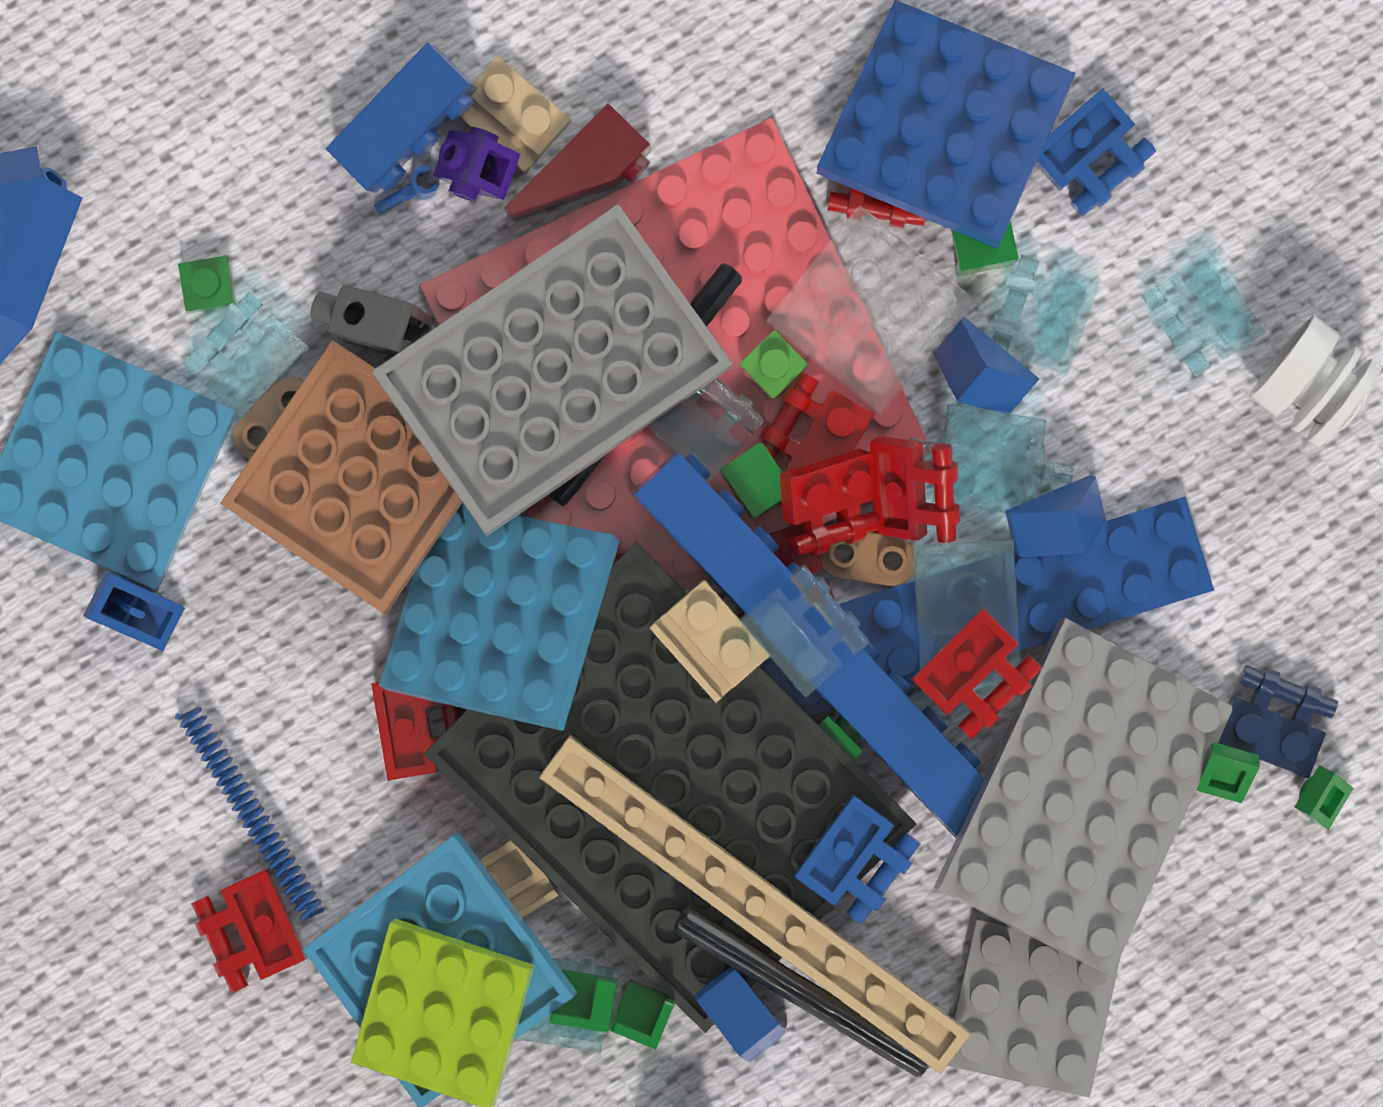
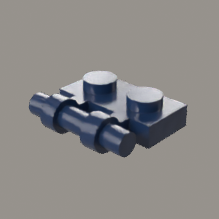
[1218,665,1338,778]

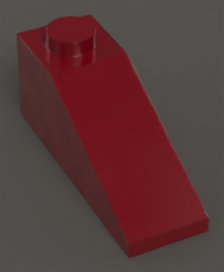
[504,103,651,222]

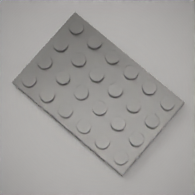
[371,204,733,537]
[934,618,1232,976]

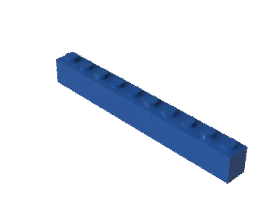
[631,452,984,839]

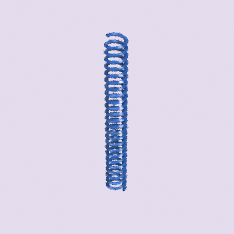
[175,707,324,920]

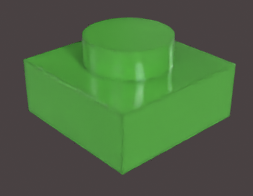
[739,330,808,400]

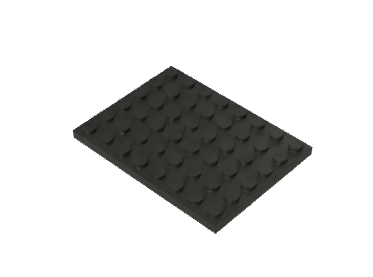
[424,542,917,1033]

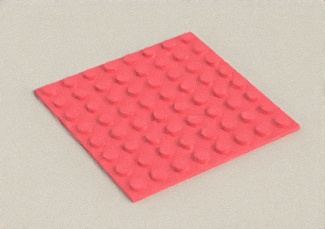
[419,118,933,590]

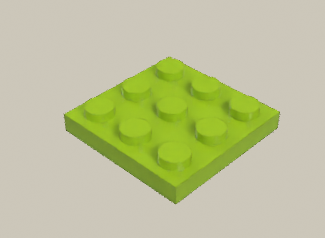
[351,919,535,1107]

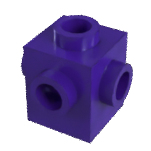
[433,127,521,202]

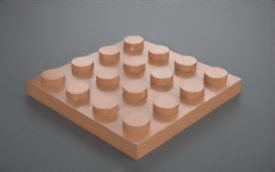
[220,340,462,615]

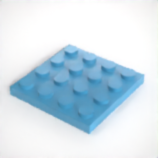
[0,332,238,590]
[379,504,620,731]
[302,832,578,1107]

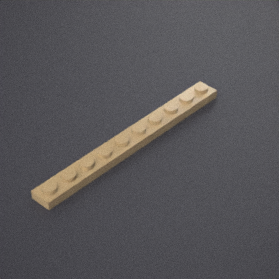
[539,735,971,1074]

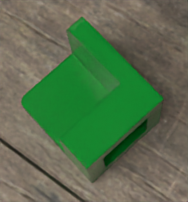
[951,221,1019,277]
[720,443,783,521]
[549,969,618,1033]
[610,979,675,1050]

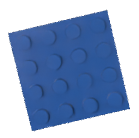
[816,0,1076,249]

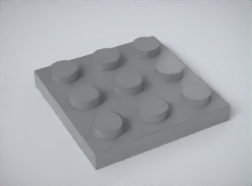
[947,918,1121,1098]

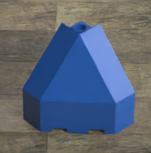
[0,146,83,364]

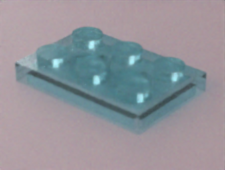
[912,540,1020,695]

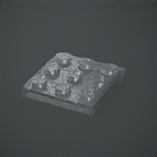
[766,205,974,414]

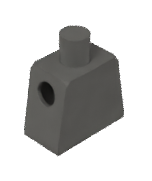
[310,285,435,357]

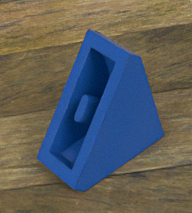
[933,317,1039,416]
[1005,475,1106,557]
[83,571,185,651]
[694,966,788,1062]

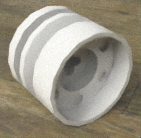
[1249,315,1382,448]

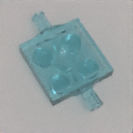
[909,404,1074,514]

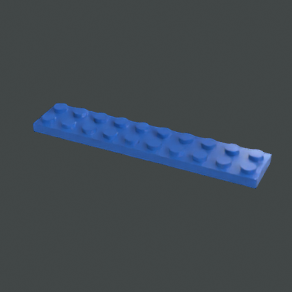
[751,497,1214,716]

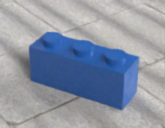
[326,42,478,193]

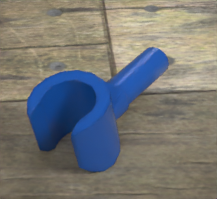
[374,165,440,215]

